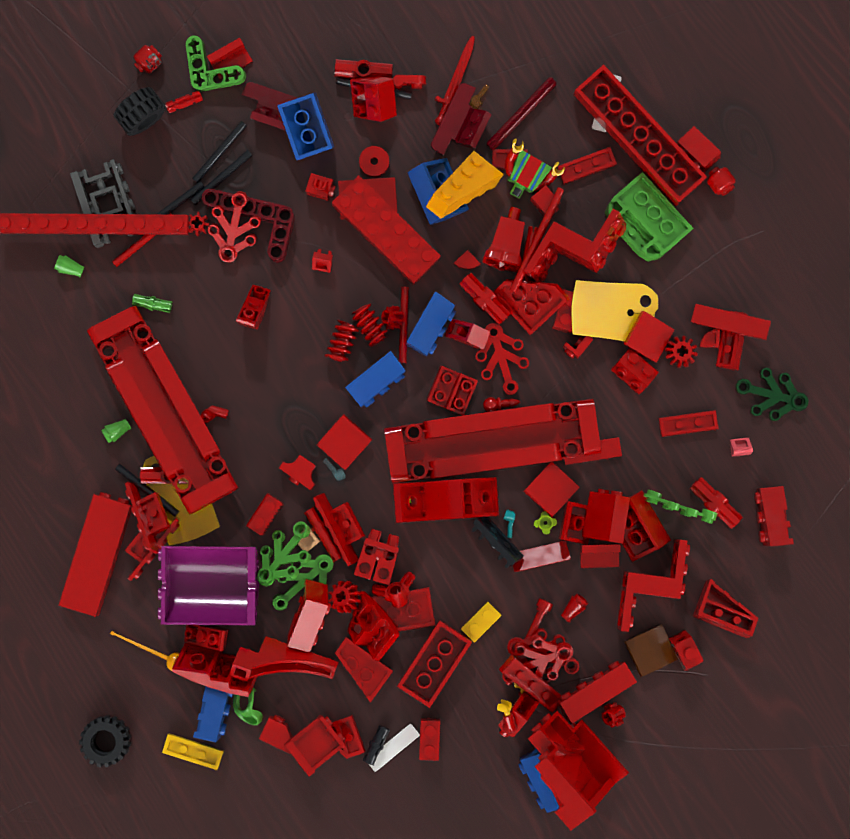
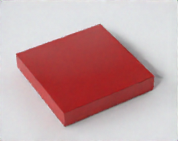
[624,311,675,363]

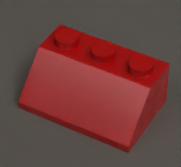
[622,490,671,562]

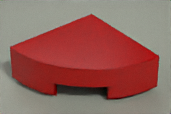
[454,250,481,269]
[699,329,720,348]

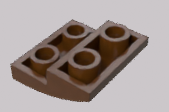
[624,624,678,677]

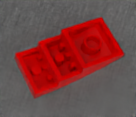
[172,643,257,697]

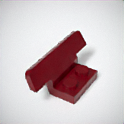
[241,82,297,130]
[431,83,492,155]

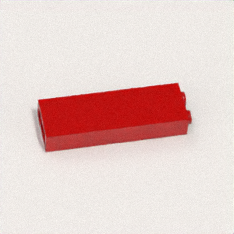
[58,492,132,617]

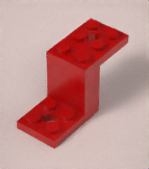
[524,209,626,282]
[393,477,499,523]
[617,539,690,632]

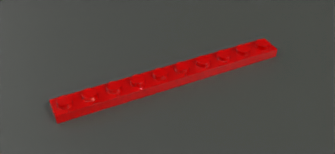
[0,213,189,235]

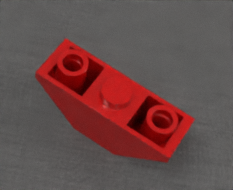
[236,285,271,330]
[184,625,229,651]

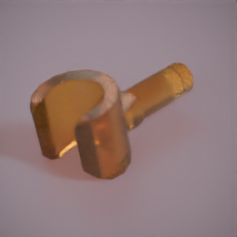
[470,84,489,109]

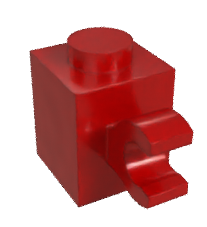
[306,173,336,201]

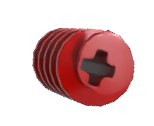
[351,303,388,347]
[324,320,359,362]

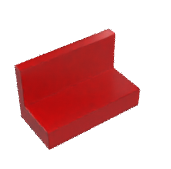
[207,38,253,80]
[580,544,621,568]

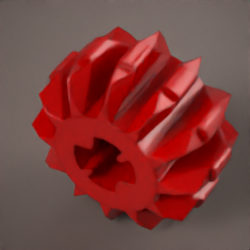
[665,336,698,368]
[328,581,362,613]

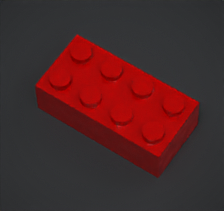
[397,619,472,708]

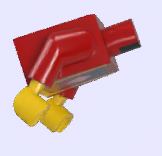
[497,683,539,737]

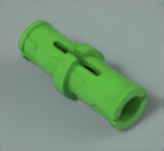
[132,294,172,313]

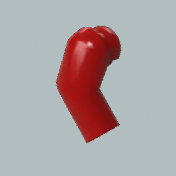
[201,405,229,423]

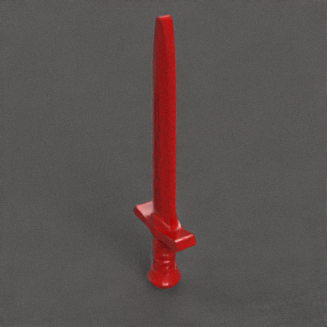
[435,36,475,125]

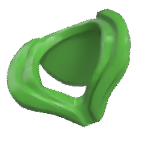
[233,688,263,725]

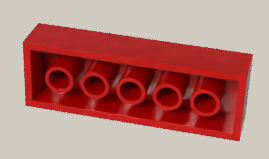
[332,175,441,285]

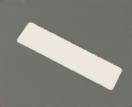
[369,724,420,772]

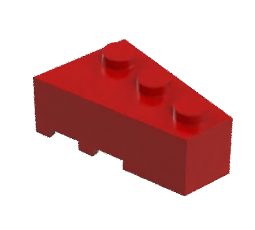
[754,486,794,547]
[693,579,759,638]

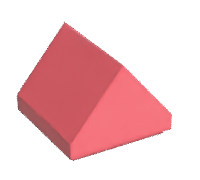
[730,438,753,457]

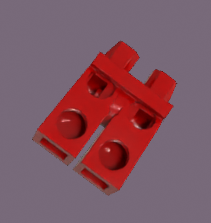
[354,529,399,585]

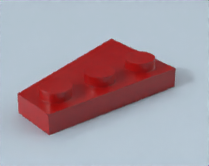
[335,637,393,703]

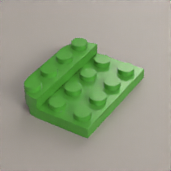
[605,172,694,262]

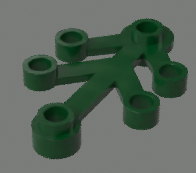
[735,368,808,421]

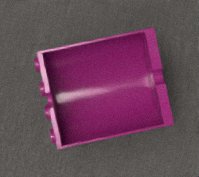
[158,546,259,625]

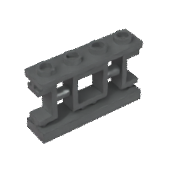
[70,159,136,248]

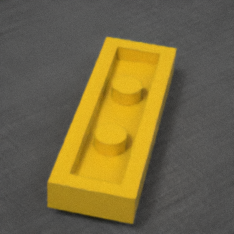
[162,733,224,770]

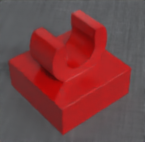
[312,249,333,273]

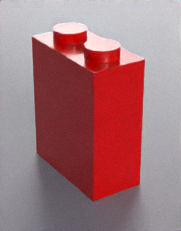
[583,489,630,544]

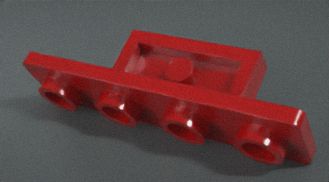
[125,481,170,554]
[313,493,365,566]
[125,517,180,581]

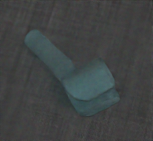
[323,458,346,481]

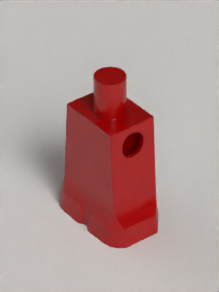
[482,207,525,272]

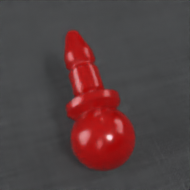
[483,397,520,412]

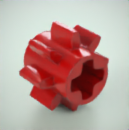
[189,212,210,237]
[381,306,405,330]
[602,702,626,728]

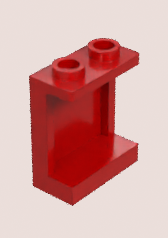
[284,715,346,777]

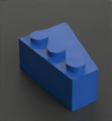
[193,687,233,742]

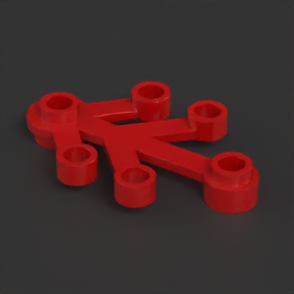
[208,191,261,263]
[475,323,529,395]
[507,628,579,683]
[502,635,573,683]

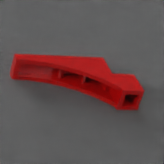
[230,636,338,682]

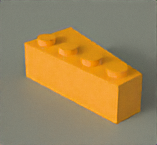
[426,151,504,218]

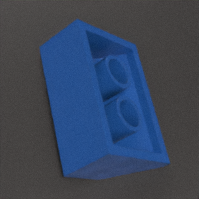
[277,92,334,161]
[407,158,469,225]
[407,292,456,357]
[345,351,406,408]
[518,749,559,813]

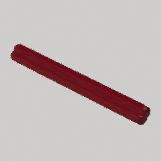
[487,77,557,150]

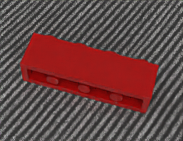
[557,661,637,723]

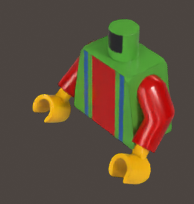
[505,139,565,199]

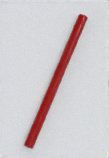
[509,187,564,294]

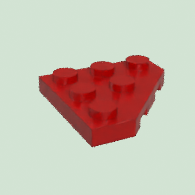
[493,279,570,335]

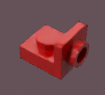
[563,336,593,359]

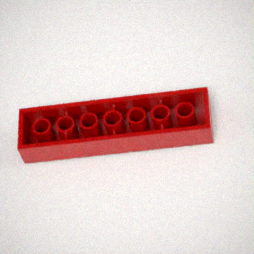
[574,64,707,206]

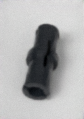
[363,725,390,766]

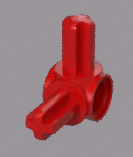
[372,571,415,608]

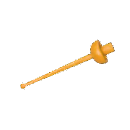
[110,631,180,671]

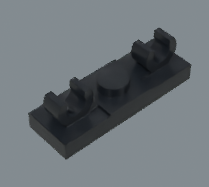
[472,517,524,568]

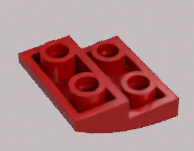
[426,366,478,416]
[317,415,373,470]
[524,462,580,517]

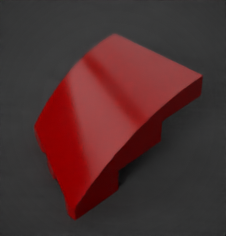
[348,591,400,661]

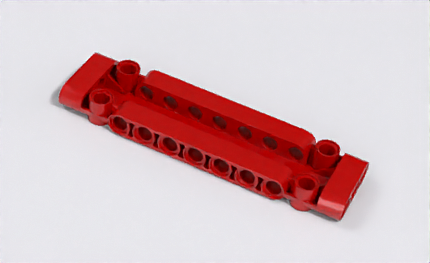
[87,306,239,515]
[384,399,601,483]

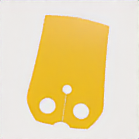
[571,280,658,341]
[143,456,220,546]

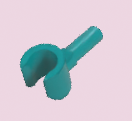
[503,510,515,538]

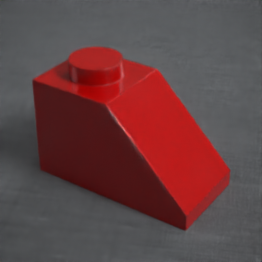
[445,319,490,350]
[259,715,292,754]

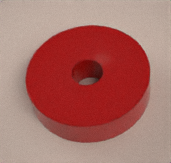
[359,146,390,177]

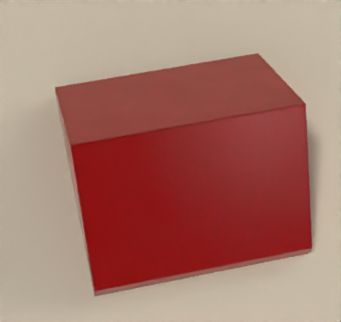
[559,501,589,545]

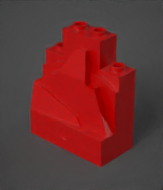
[528,711,629,830]

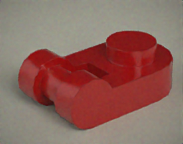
[393,75,426,89]

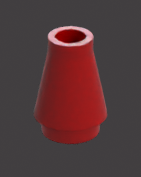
[561,593,588,622]

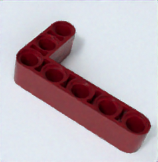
[202,189,295,263]

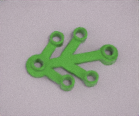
[644,489,718,524]
[257,521,311,587]
[272,554,333,611]

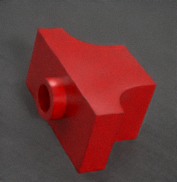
[279,455,317,490]

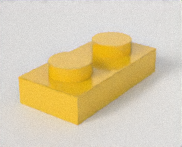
[461,602,502,643]

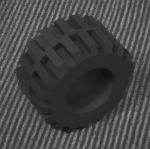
[113,87,166,136]
[79,715,132,767]

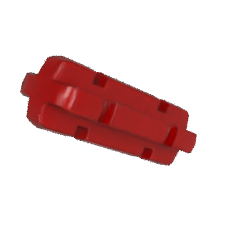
[165,91,203,113]

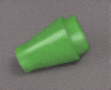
[54,255,84,277]
[101,419,131,443]

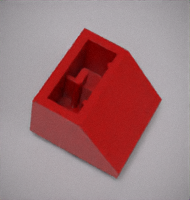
[350,76,397,122]

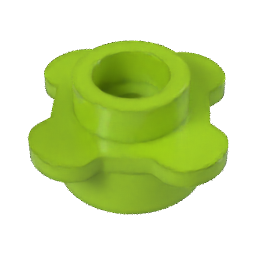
[534,511,557,534]

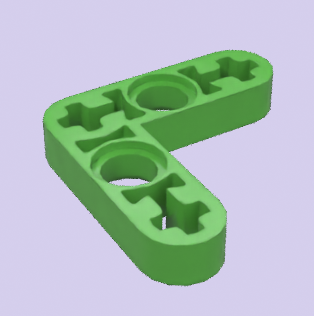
[186,36,246,91]

